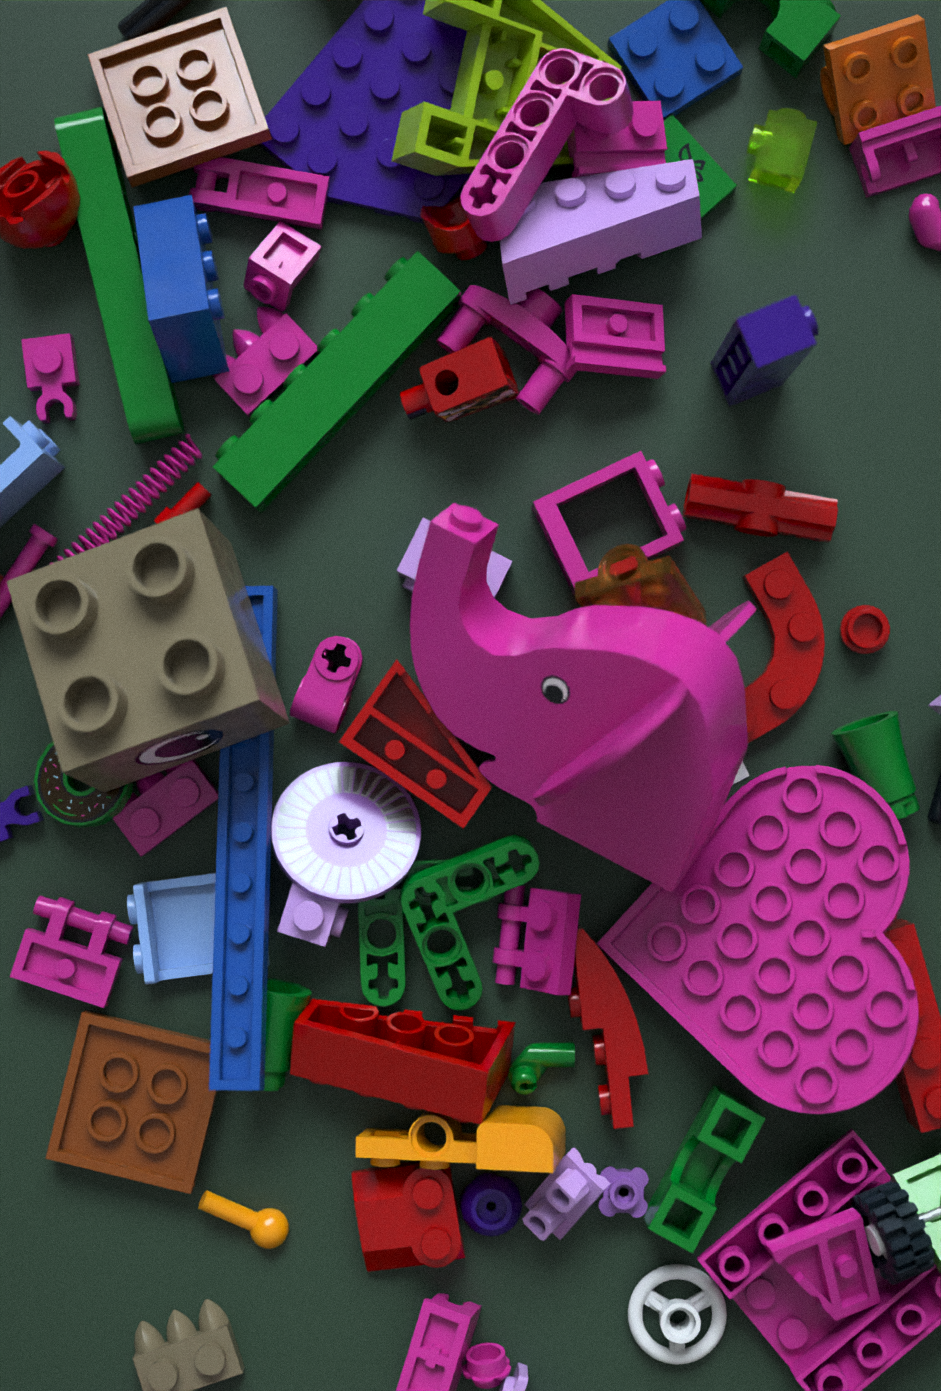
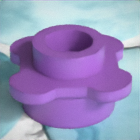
[598,1166,649,1218]

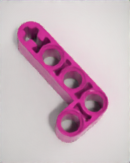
[460,48,634,242]

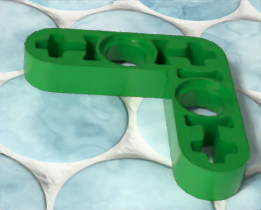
[400,835,539,1010]
[358,858,500,1007]

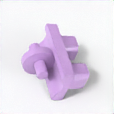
[522,1147,611,1241]

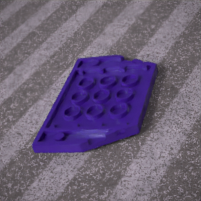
[258,0,472,224]

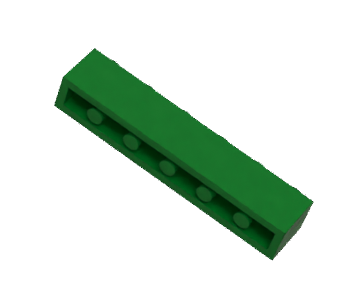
[213,251,461,513]

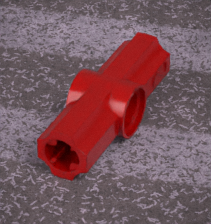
[683,474,838,543]

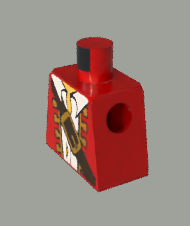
[400,337,520,422]

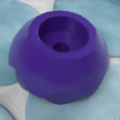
[460,1173,522,1237]

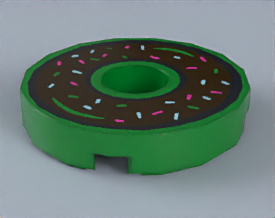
[34,742,134,828]

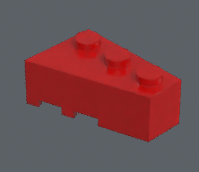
[339,659,492,829]

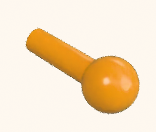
[198,1190,289,1249]

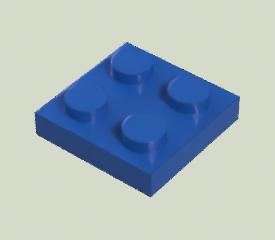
[607,0,743,121]

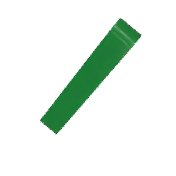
[54,106,185,445]

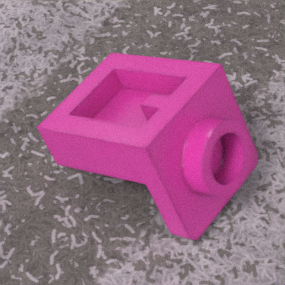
[243,221,322,312]

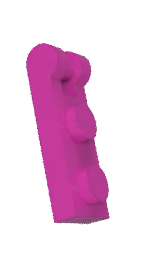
[189,157,330,230]

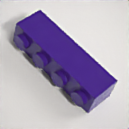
[710,294,819,407]

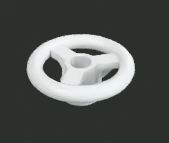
[628,1264,727,1365]

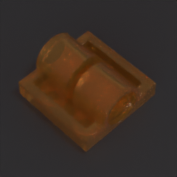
[575,544,707,626]

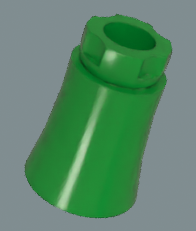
[831,711,920,820]
[264,978,312,1091]

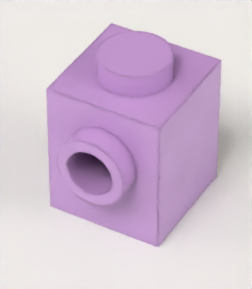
[277,883,349,947]

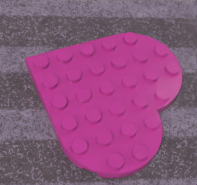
[597,765,919,1114]

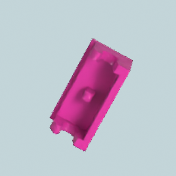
[849,106,941,198]
[396,1293,482,1391]

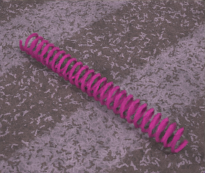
[50,434,203,564]

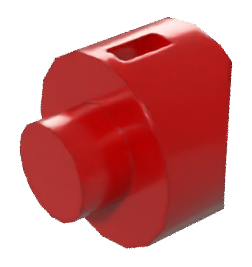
[420,196,487,260]

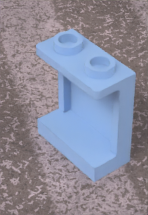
[0,416,65,528]
[127,873,270,985]

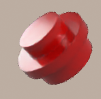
[839,605,890,654]

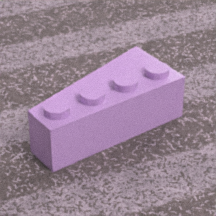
[500,159,702,305]

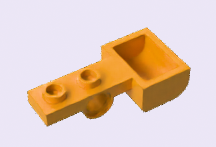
[355,1105,566,1173]

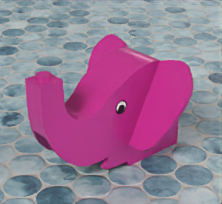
[410,503,756,893]

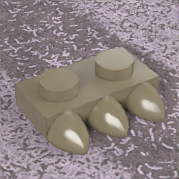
[132,1299,245,1391]

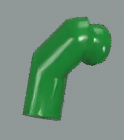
[508,1042,575,1095]

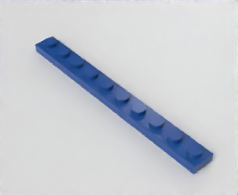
[209,585,278,1091]

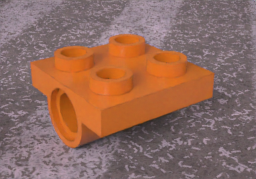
[820,15,936,145]

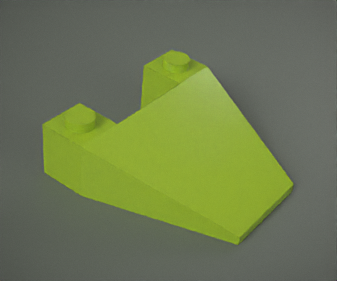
[391,0,622,176]

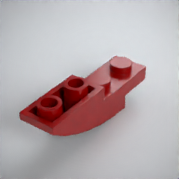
[568,924,648,1129]

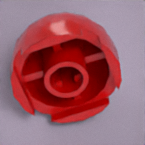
[0,150,80,249]

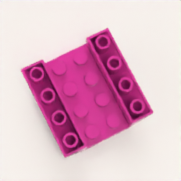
[697,1128,941,1391]

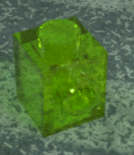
[746,108,817,193]

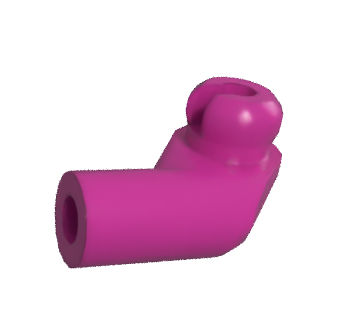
[909,193,941,251]

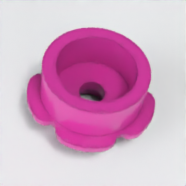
[462,1342,511,1389]

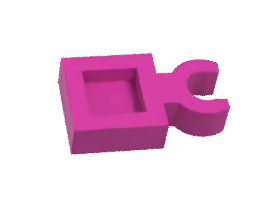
[21,333,80,424]

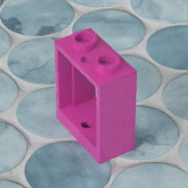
[532,451,686,596]

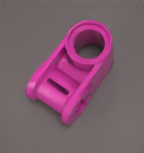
[289,636,363,734]

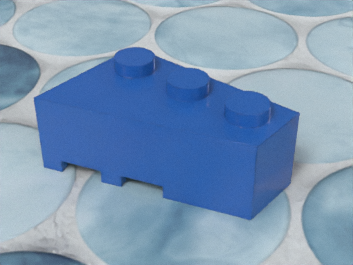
[133,195,229,383]

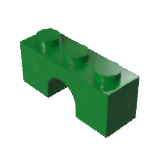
[700,0,841,78]
[643,1084,766,1254]

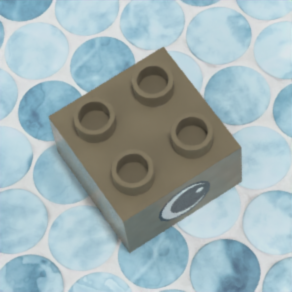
[6,508,290,792]

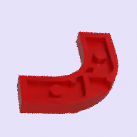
[742,551,825,743]

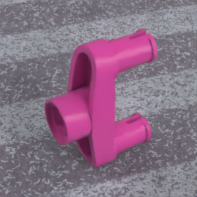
[436,285,577,415]

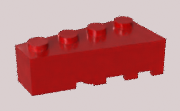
[290,999,516,1125]

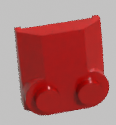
[351,1161,465,1272]

